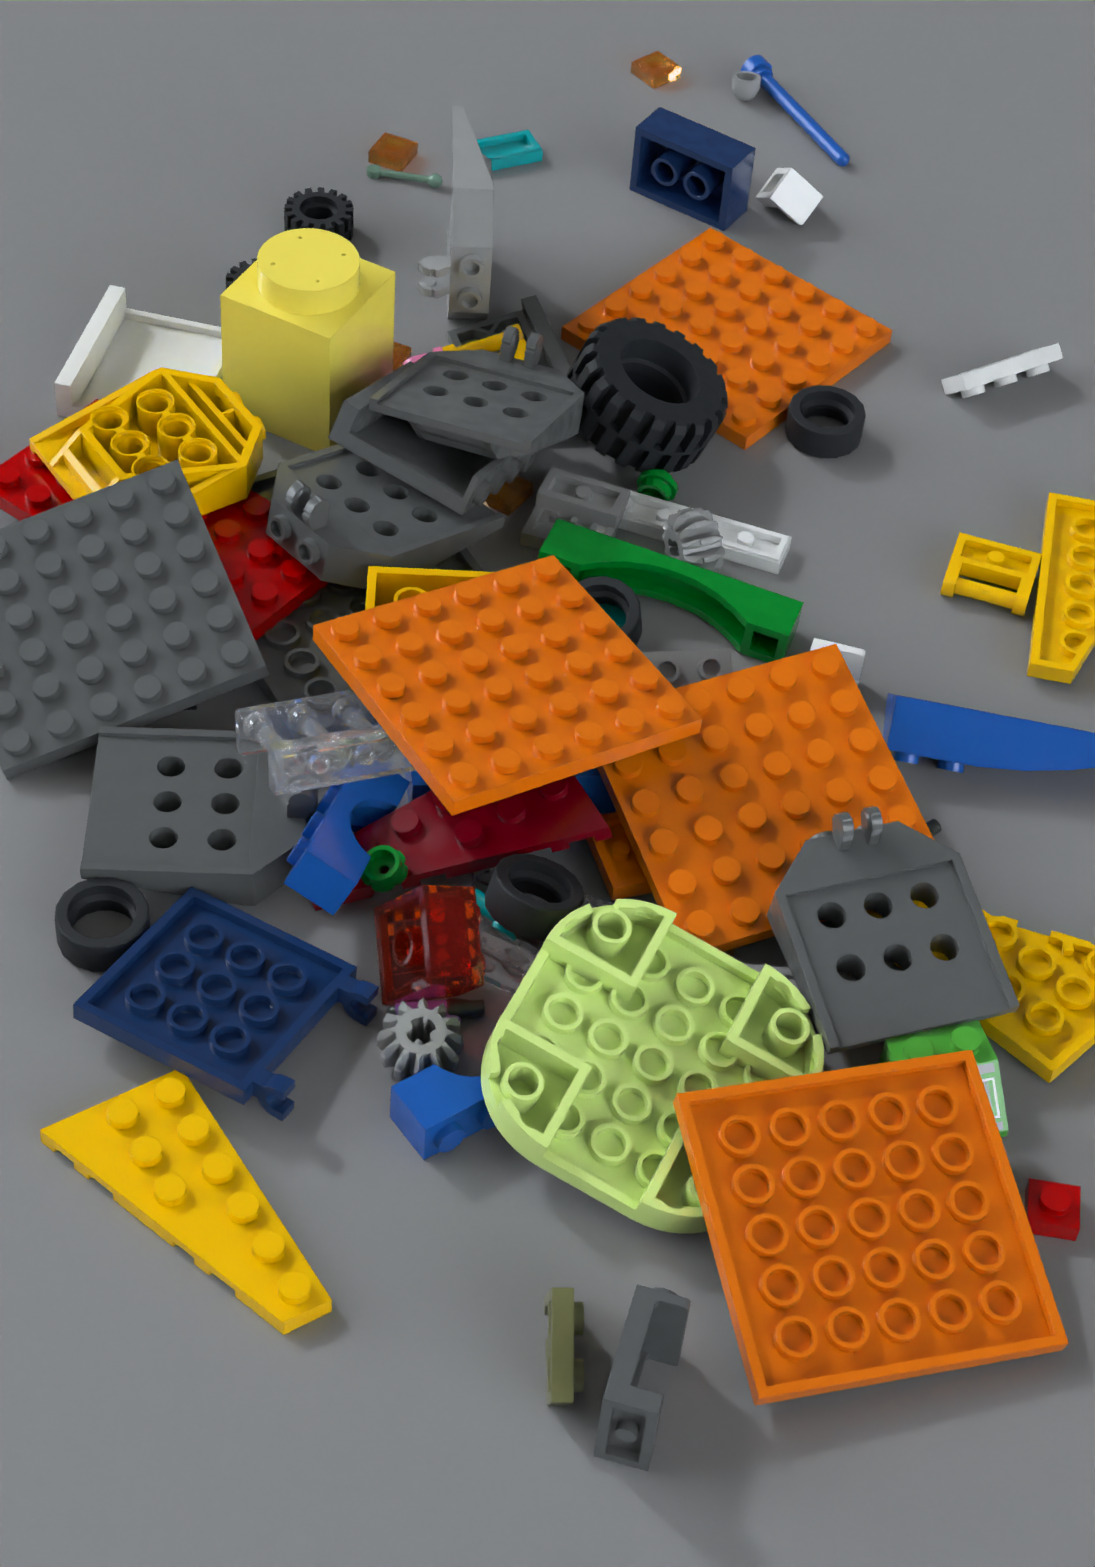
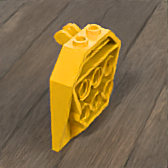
[29,367,266,515]

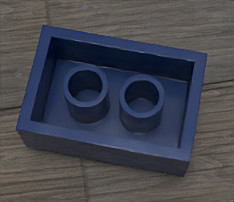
[629,107,756,231]

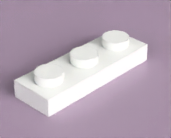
[941,343,1063,398]

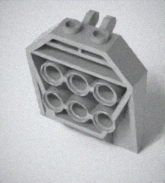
[417,106,494,320]

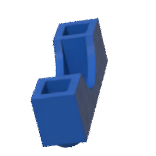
[284,751,410,916]
[390,1064,496,1160]

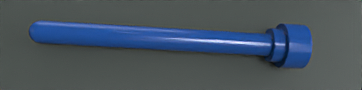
[741,55,850,167]

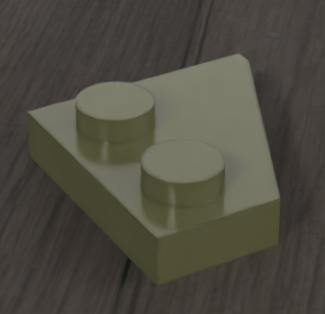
[544,1287,584,1406]

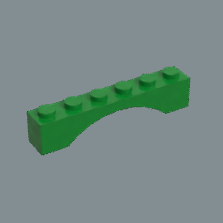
[538,518,804,663]

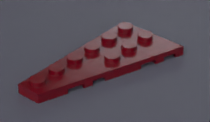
[310,775,613,911]

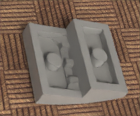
[520,467,631,550]

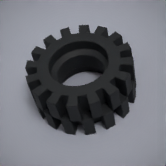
[284,187,354,241]

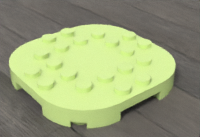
[481,899,824,1234]

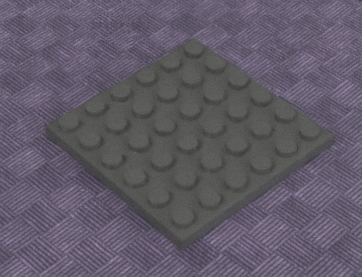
[0,460,269,780]

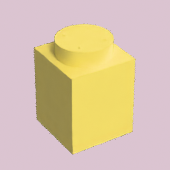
[220,228,396,451]

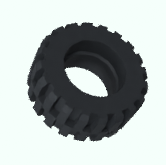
[566,317,728,473]

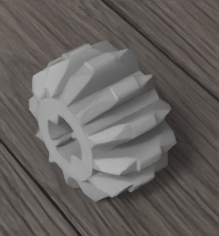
[662,507,725,573]
[377,997,464,1082]

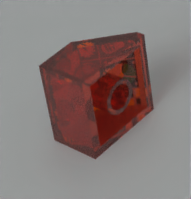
[373,885,486,1006]

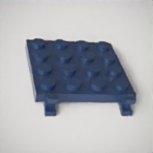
[73,887,379,1121]

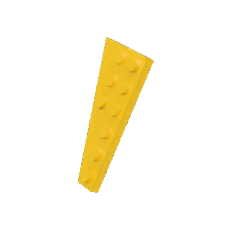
[1027,492,1095,684]
[40,1070,332,1335]

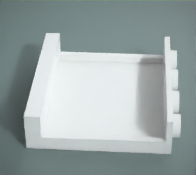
[54,285,223,417]

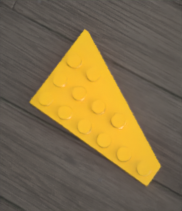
[866,900,1095,1083]

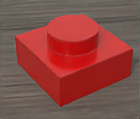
[1024,1178,1081,1241]

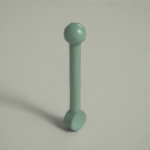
[367,164,443,188]

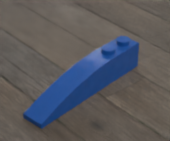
[883,693,1095,773]

